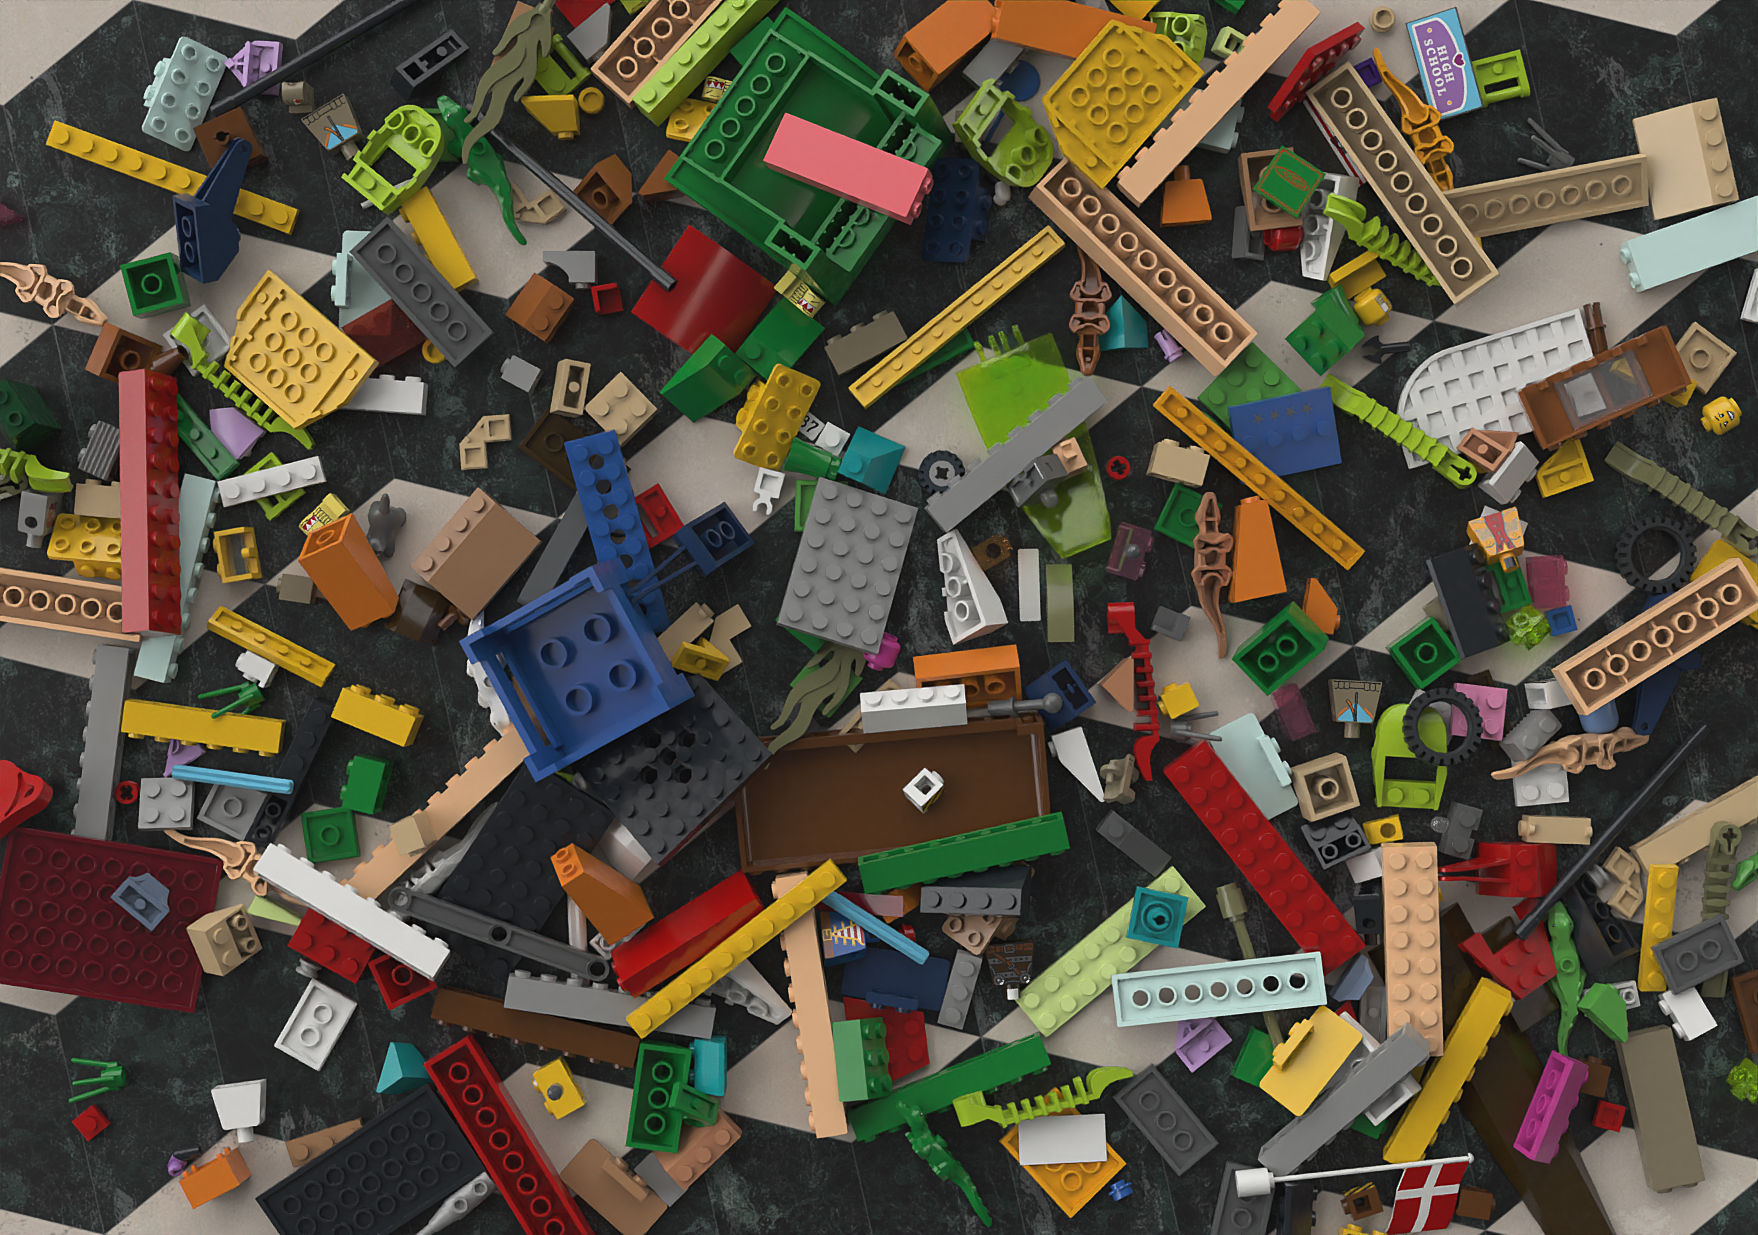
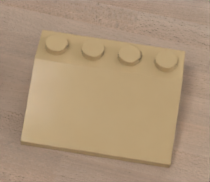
[1632,98,1739,221]

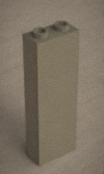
[1615,1024,1705,1194]

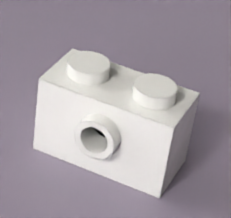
[1658,986,1718,1041]

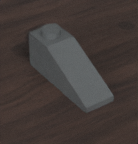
[1095,809,1172,878]

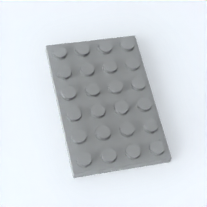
[776,477,918,656]

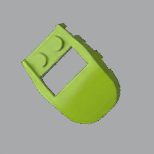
[952,78,1054,187]
[342,105,444,216]
[1371,704,1448,810]

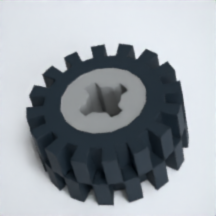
[918,450,965,495]

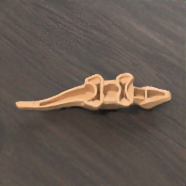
[0,262,108,327]
[1491,727,1649,780]
[164,830,306,906]

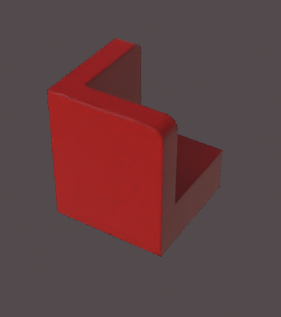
[591,283,624,316]

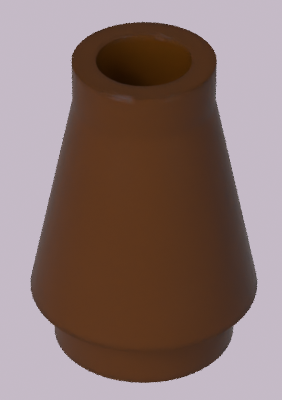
[149,345,189,376]

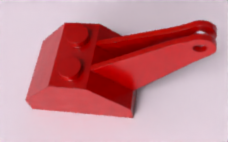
[1438,842,1557,897]

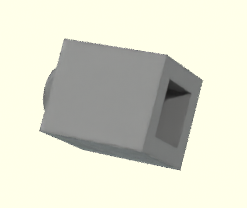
[500,355,543,394]

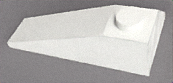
[937,529,1008,645]
[1339,1011,1422,1126]

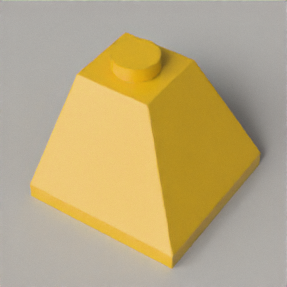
[521,94,580,140]

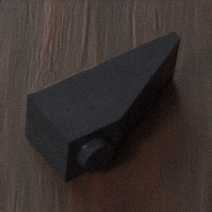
[389,29,469,102]

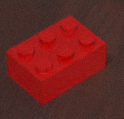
[288,907,378,984]

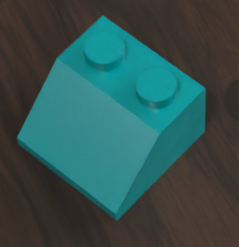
[690,1035,727,1096]

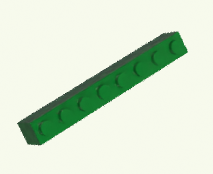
[858,812,1070,895]
[847,1032,1051,1142]

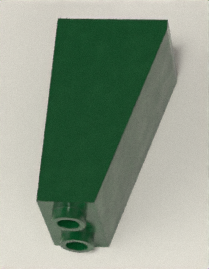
[0,379,63,454]

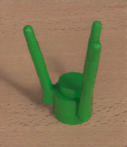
[198,681,265,719]
[69,1058,126,1103]

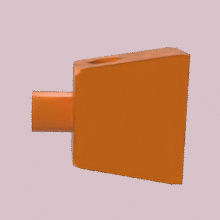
[1160,165,1212,227]

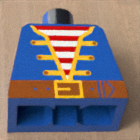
[820,912,880,967]

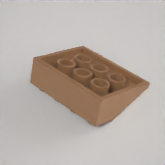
[410,487,542,621]

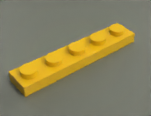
[206,605,335,687]
[1637,864,1679,991]

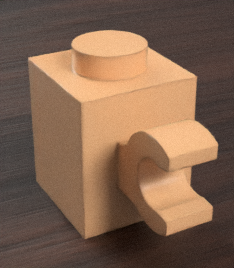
[1050,437,1087,481]

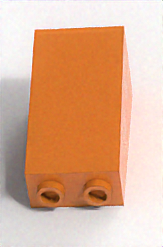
[893,0,998,93]
[1228,496,1287,603]
[298,513,399,631]
[550,843,654,946]

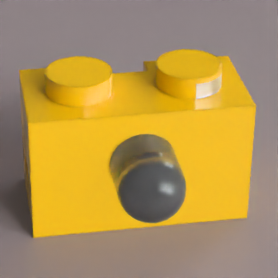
[532,1055,587,1120]

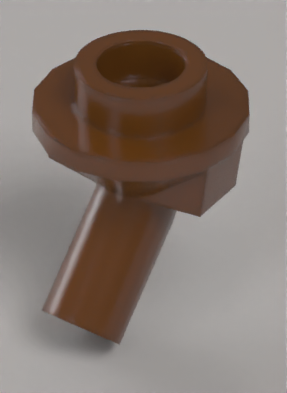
[437,604,471,631]

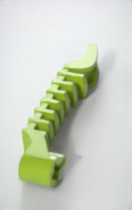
[1323,193,1441,287]
[170,312,316,450]
[1319,373,1477,489]
[0,448,73,493]
[952,1066,1133,1128]

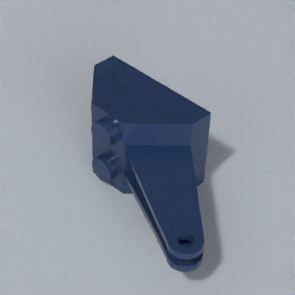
[172,137,253,284]
[625,502,755,604]
[1632,591,1702,736]

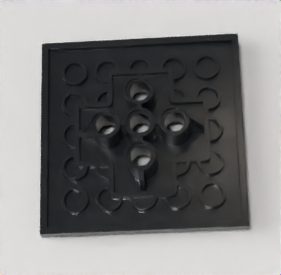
[572,662,775,867]

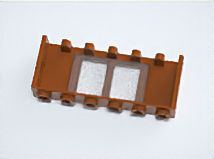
[1515,325,1692,451]

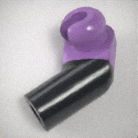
[167,1144,202,1177]

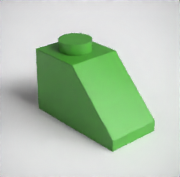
[1577,983,1628,1043]

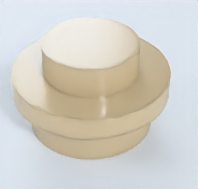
[1369,6,1396,33]

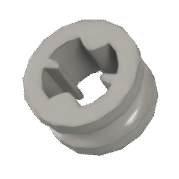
[1585,864,1611,890]
[296,957,322,979]

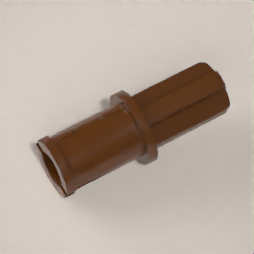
[1583,302,1608,355]

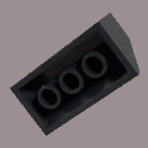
[1426,543,1511,659]
[920,865,1032,919]
[1276,1179,1318,1235]

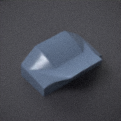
[111,873,170,931]
[1329,952,1374,1002]

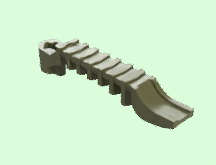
[1604,441,1758,558]
[1699,821,1742,998]

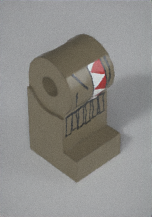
[282,81,315,115]

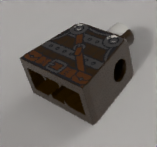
[985,938,1034,1000]

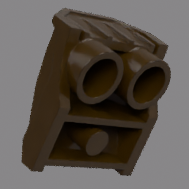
[384,579,453,646]

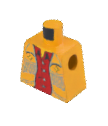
[1466,507,1524,573]

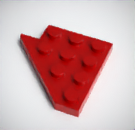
[1268,22,1365,122]

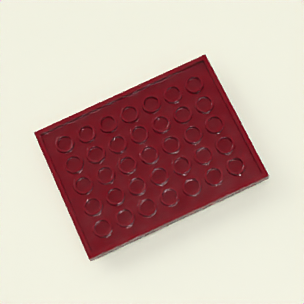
[0,826,224,1013]

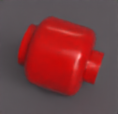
[1263,226,1304,251]

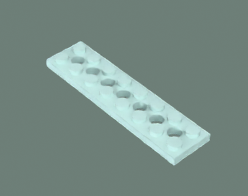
[1111,951,1327,1027]

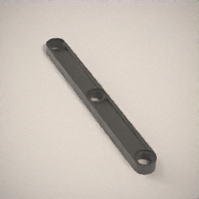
[388,886,609,981]

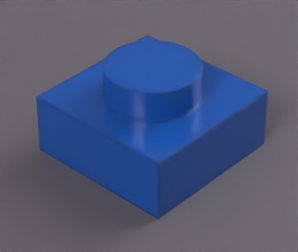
[1544,605,1578,637]

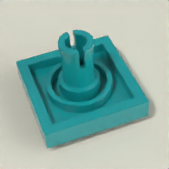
[1126,886,1188,948]

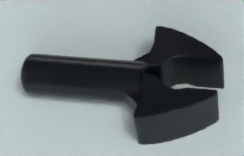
[1361,335,1411,364]

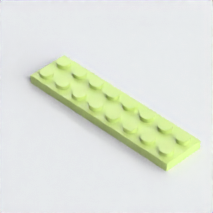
[1014,866,1206,1038]

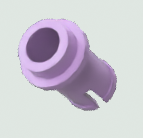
[1154,329,1184,363]

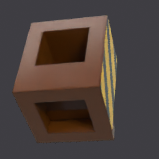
[1340,1182,1384,1221]

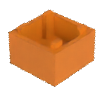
[179,1146,252,1209]

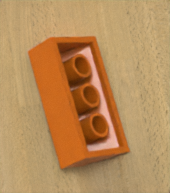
[913,644,1022,709]

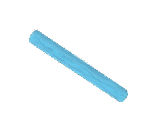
[172,765,294,794]
[821,891,929,964]

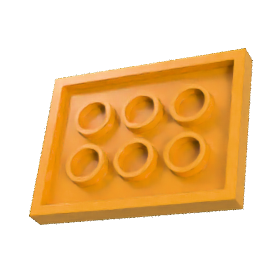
[999,1087,1126,1218]

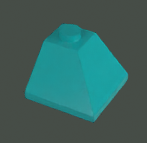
[837,426,905,494]

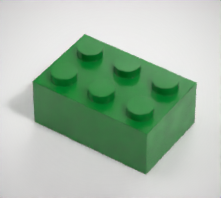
[1232,601,1329,696]
[832,1017,892,1102]

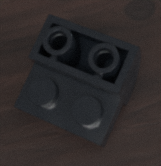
[1300,809,1371,872]

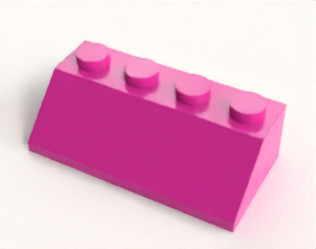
[1513,1050,1589,1164]

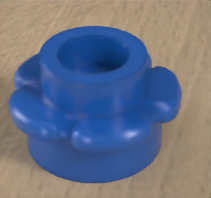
[1109,1179,1133,1202]

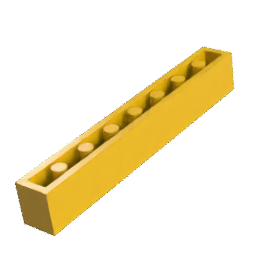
[1383,977,1513,1170]

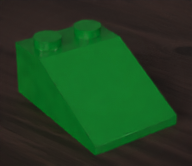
[735,296,825,381]
[660,334,757,423]

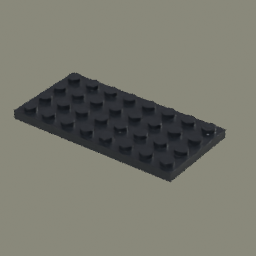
[418,763,616,983]
[255,1082,487,1235]

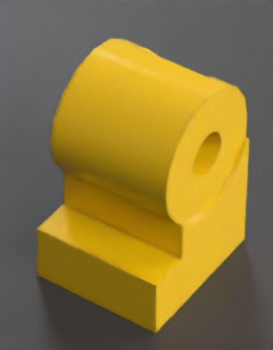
[1362,814,1404,845]

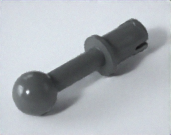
[988,693,1063,717]

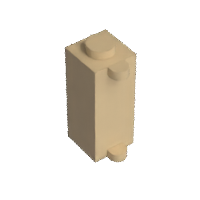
[657,602,715,662]
[1518,814,1592,845]

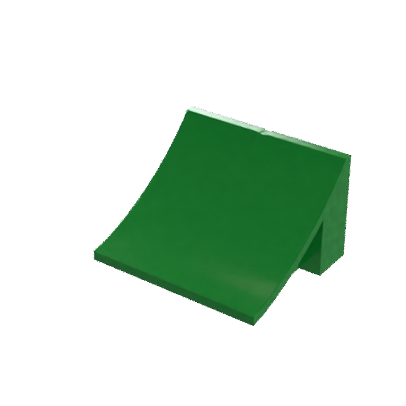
[664,7,954,307]

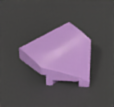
[224,41,283,96]
[209,407,267,460]
[1176,1018,1233,1073]

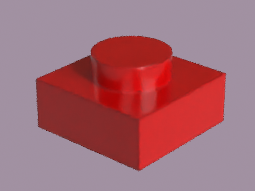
[1592,1099,1626,1132]
[72,1104,111,1141]

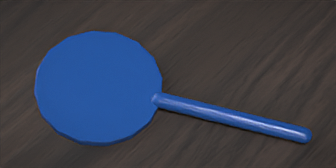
[985,60,1040,142]

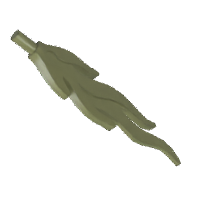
[462,0,556,164]
[764,640,866,770]

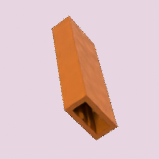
[988,0,1157,61]

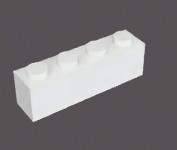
[340,375,428,415]
[860,684,967,733]

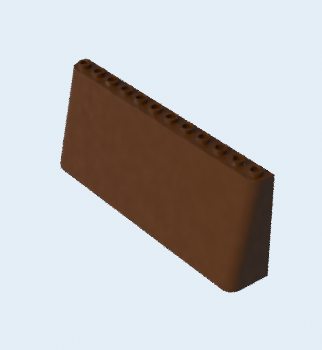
[734,711,1051,875]

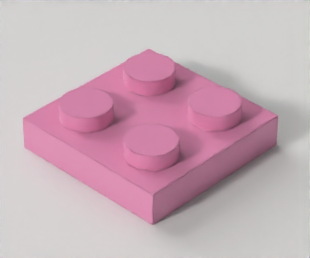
[1449,683,1508,741]

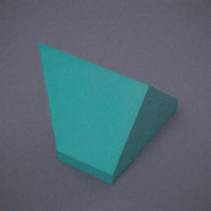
[1098,295,1148,352]
[376,1042,434,1094]

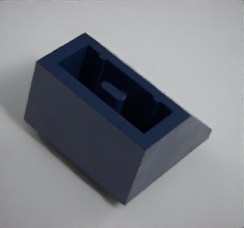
[1022,659,1096,731]

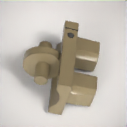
[1100,754,1140,805]

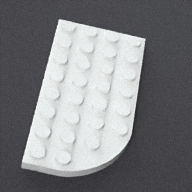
[1397,308,1606,469]

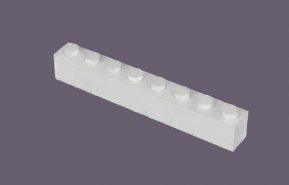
[253,843,450,982]

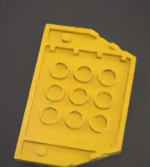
[1041,19,1205,190]
[224,270,379,430]

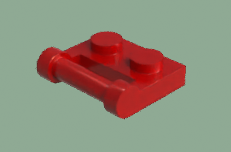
[635,483,685,550]

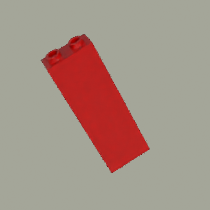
[610,869,765,999]

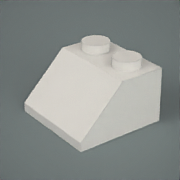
[1477,441,1539,504]

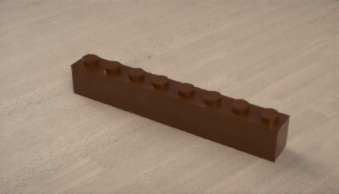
[431,984,641,1070]

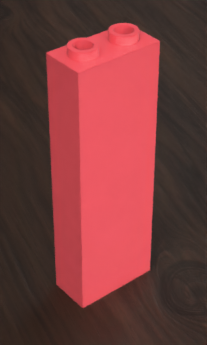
[763,113,933,225]

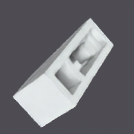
[1048,726,1104,802]

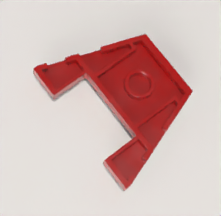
[1458,897,1558,1001]
[843,996,930,1082]

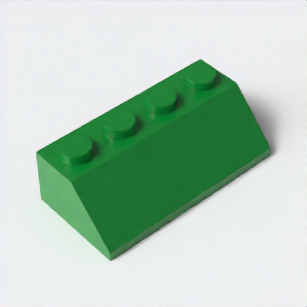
[625,1038,692,1154]

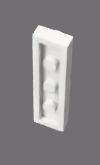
[217,456,327,507]

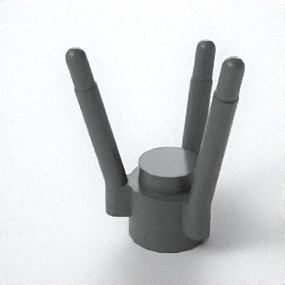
[1517,118,1575,172]
[1170,711,1222,746]

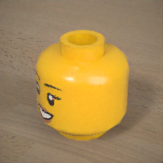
[1700,397,1742,435]

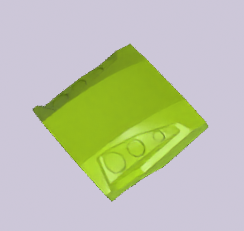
[1149,12,1207,66]

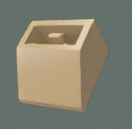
[186,904,262,976]

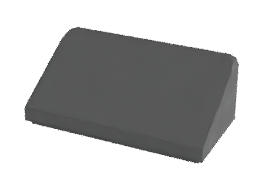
[1232,206,1265,261]

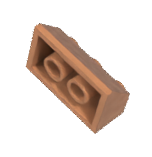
[652,1107,742,1191]

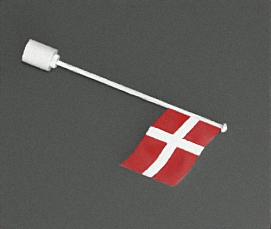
[1235,1153,1474,1235]

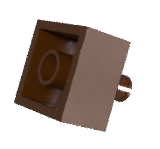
[193,107,269,169]

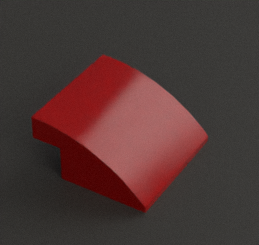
[631,225,777,355]

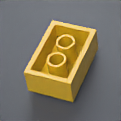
[331,684,424,747]

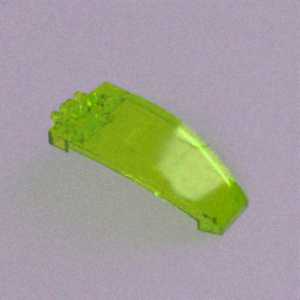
[954,325,1111,559]

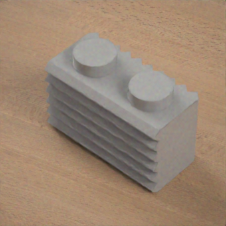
[77,421,120,482]
[1499,709,1562,762]

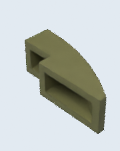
[1046,564,1074,642]

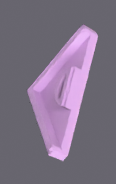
[163,739,207,778]

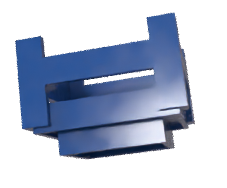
[459,557,695,782]

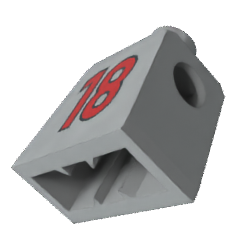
[18,488,64,548]

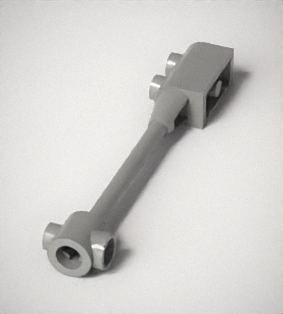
[416,1169,498,1235]

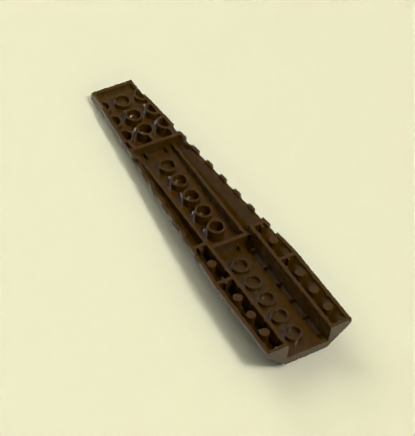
[1367,902,1616,1235]

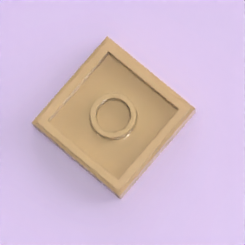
[1676,322,1737,395]

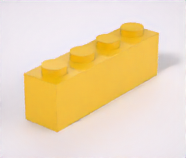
[399,186,479,292]

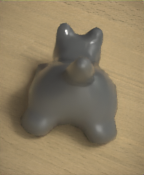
[366,494,407,558]

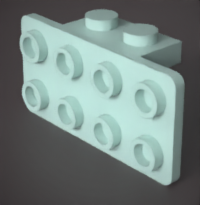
[142,37,228,151]
[331,231,393,336]
[1209,713,1298,819]

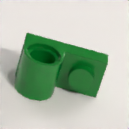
[668,1082,721,1128]

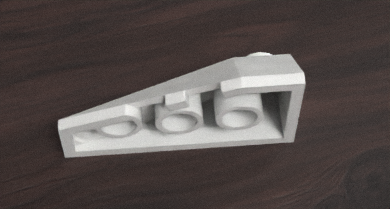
[1300,172,1360,281]
[585,785,652,880]
[689,952,792,1025]

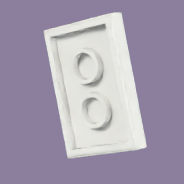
[274,978,359,1071]

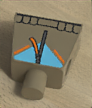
[301,94,364,162]
[1328,679,1382,738]

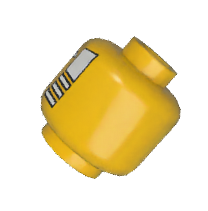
[1353,287,1392,327]

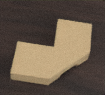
[494,182,567,225]
[459,414,512,470]
[710,604,751,674]
[1601,847,1644,919]

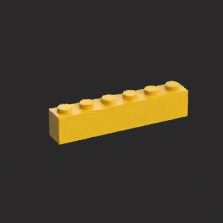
[121,698,286,757]

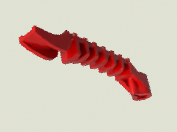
[1107,602,1160,781]

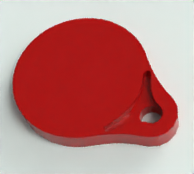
[0,760,53,839]

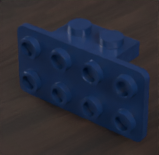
[922,158,992,263]
[841,946,950,1014]

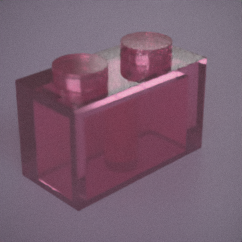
[1526,555,1570,609]
[1269,683,1316,741]

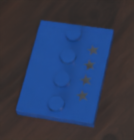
[1227,386,1342,484]

